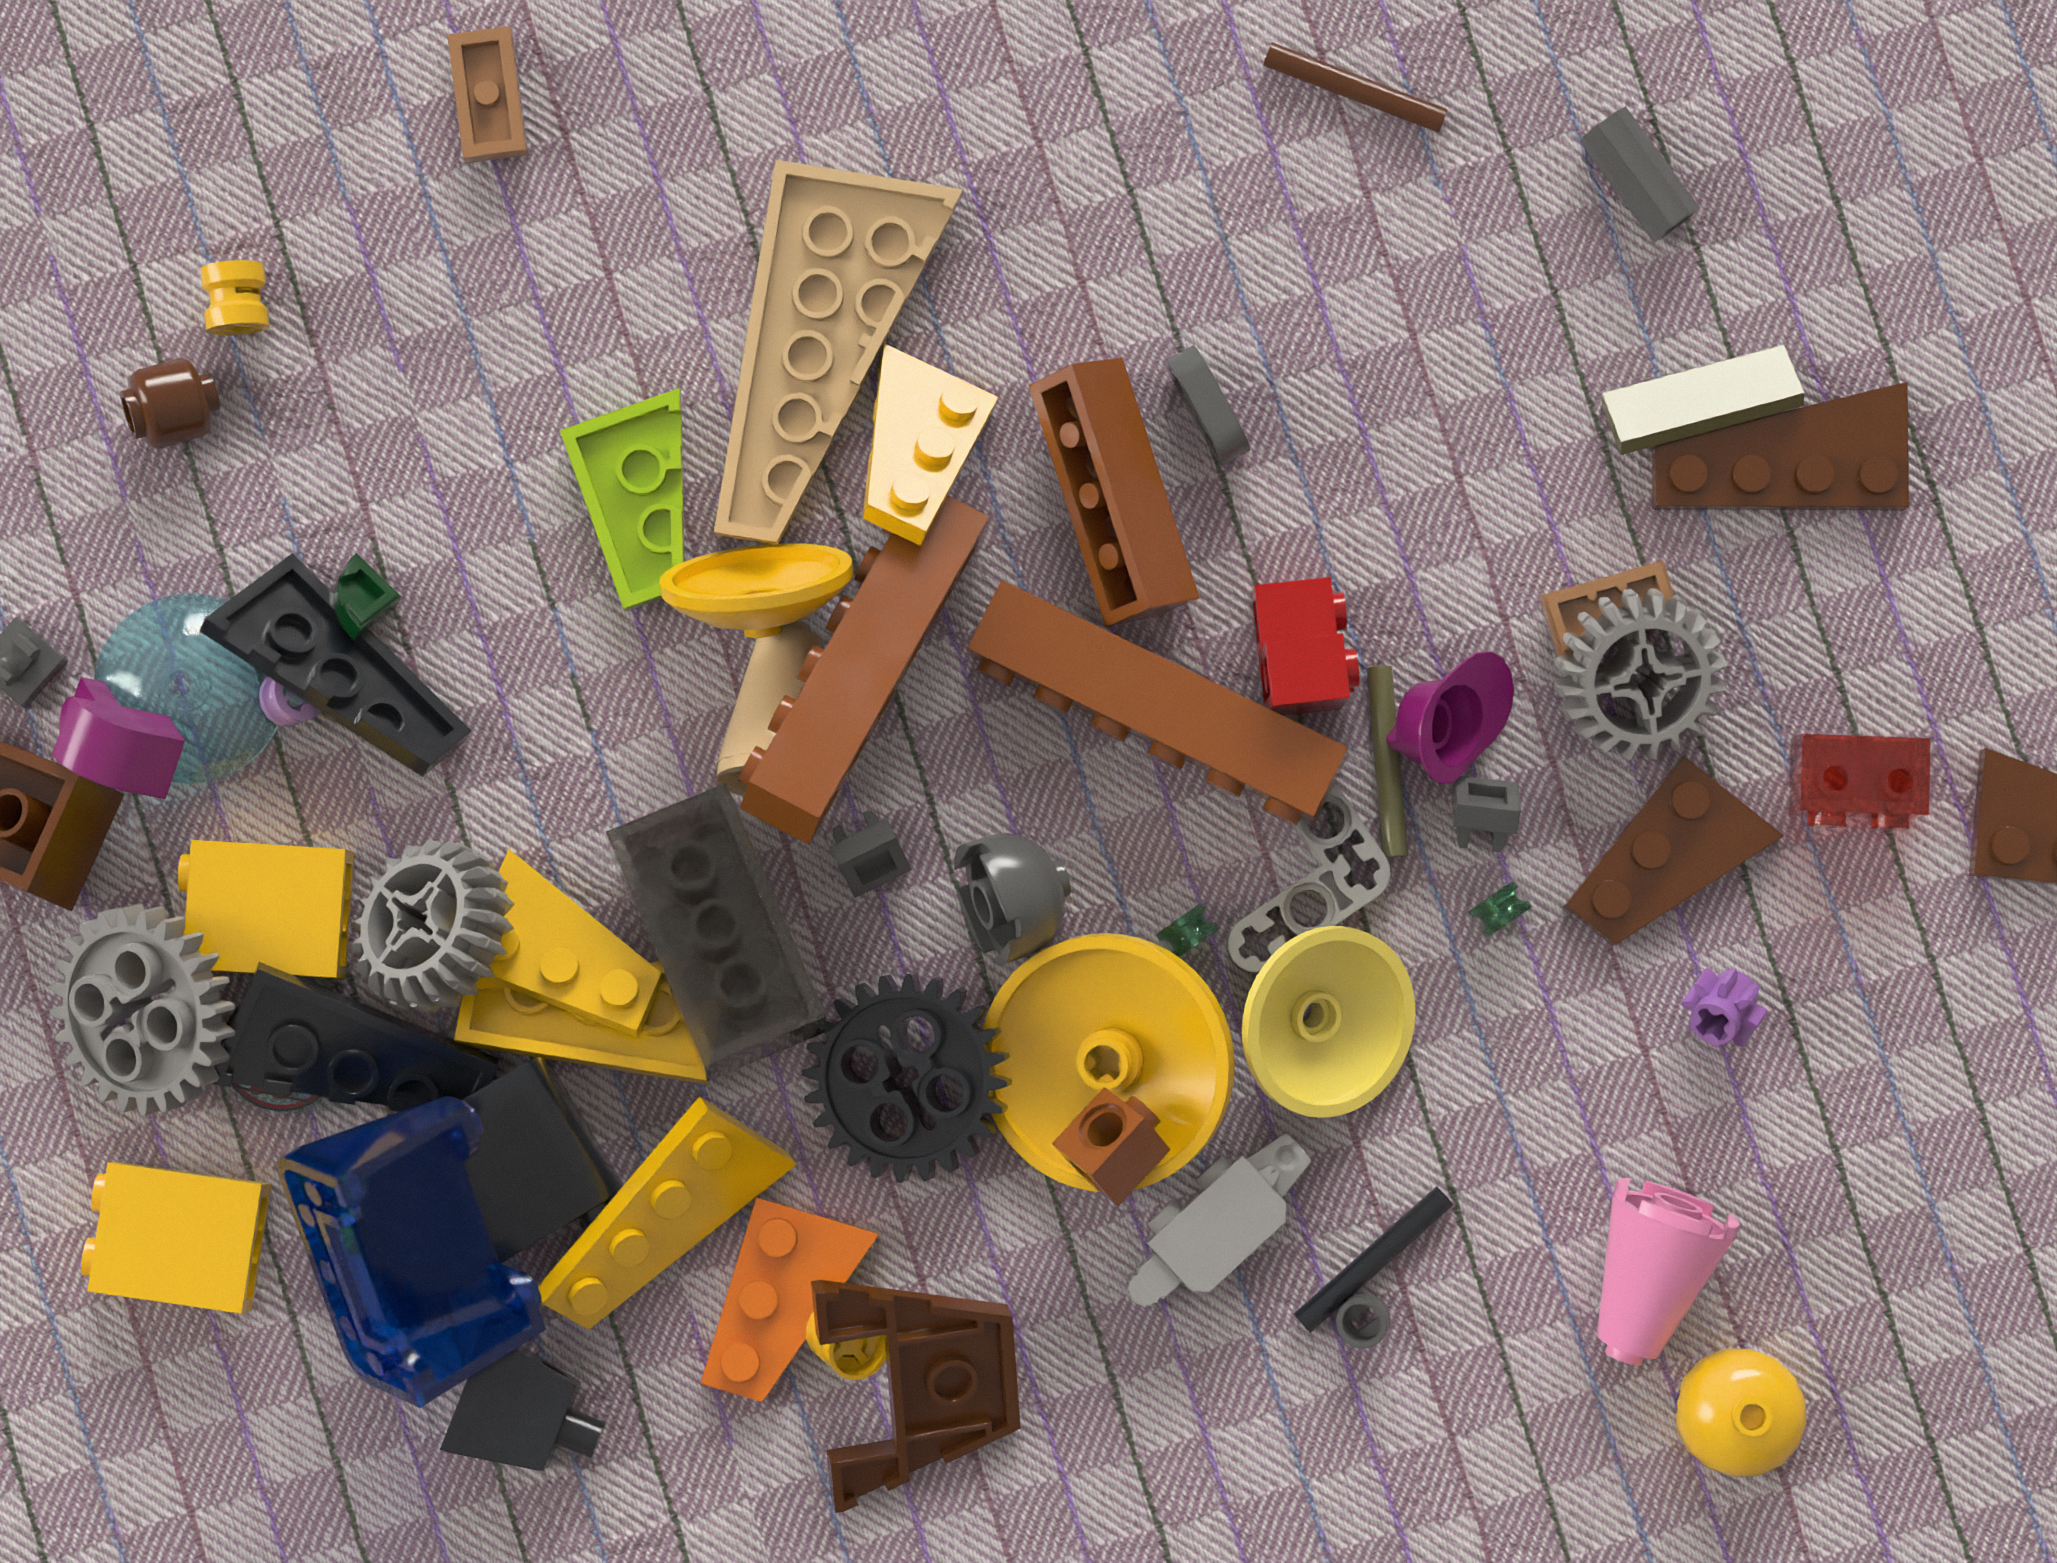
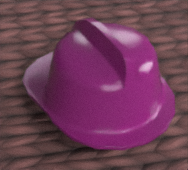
[1386,651,1514,784]

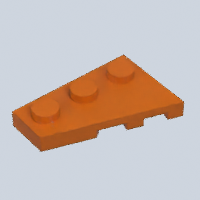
[700,1197,880,1402]

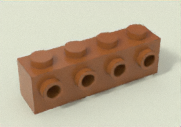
[1028,357,1200,627]

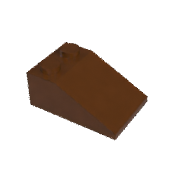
[0,741,125,912]

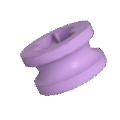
[259,676,320,727]

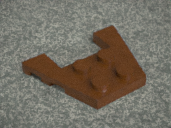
[811,1280,1021,1513]

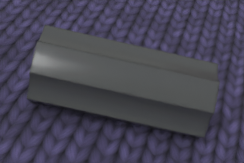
[1580,106,1700,243]

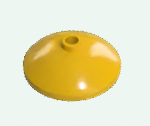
[659,543,853,638]

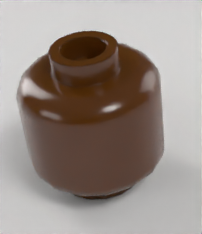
[120,358,220,449]

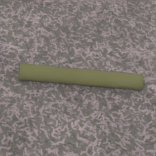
[1367,666,1408,858]

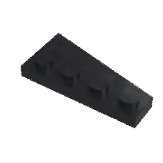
[199,553,472,777]
[211,962,499,1117]

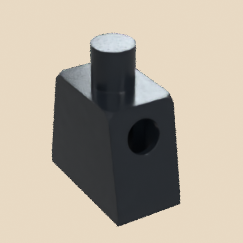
[440,1330,606,1471]

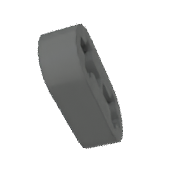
[1165,346,1250,465]

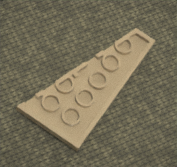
[714,160,963,545]

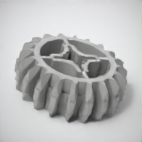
[1554,588,1728,760]
[349,839,514,1014]

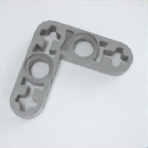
[1227,783,1390,973]

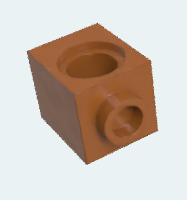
[1052,1087,1171,1206]

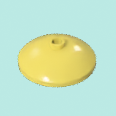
[1242,926,1416,1118]

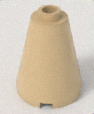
[716,621,841,796]

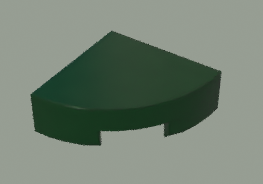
[334,553,402,640]

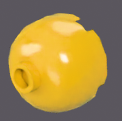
[1675,1348,1807,1477]

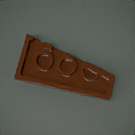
[1652,382,1909,511]

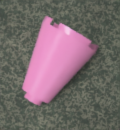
[1597,1178,1740,1366]

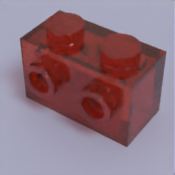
[1789,734,1931,830]

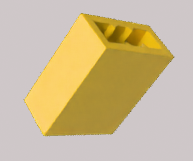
[178,840,355,980]
[81,1162,272,1314]

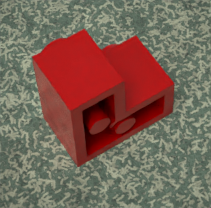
[1251,577,1360,716]

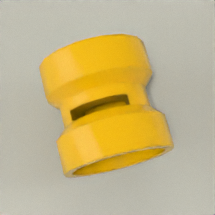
[200,260,270,336]
[806,1312,886,1381]

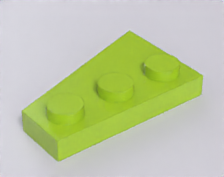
[560,388,685,612]

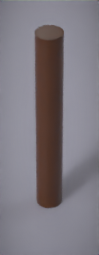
[1263,42,1448,133]

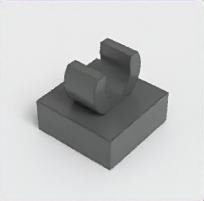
[0,617,68,708]
[1451,776,1521,852]
[830,810,912,898]

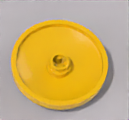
[982,933,1235,1192]

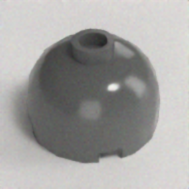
[954,833,1071,966]

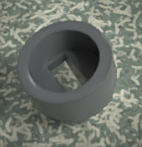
[1336,1294,1391,1349]

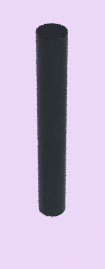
[1293,1186,1453,1333]

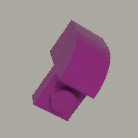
[52,677,185,799]

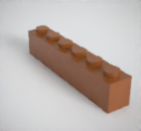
[738,495,989,845]
[967,580,1348,826]

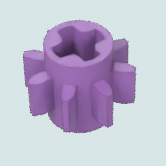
[1681,967,1768,1048]

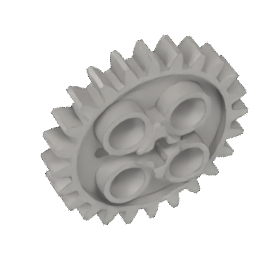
[50,904,235,1116]

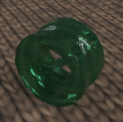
[1467,880,1532,938]
[1156,902,1220,957]

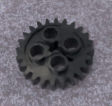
[802,973,1012,1183]

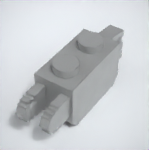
[1124,1133,1311,1309]

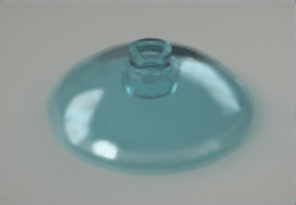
[94,593,286,784]

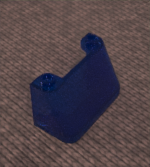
[277,1096,546,1408]

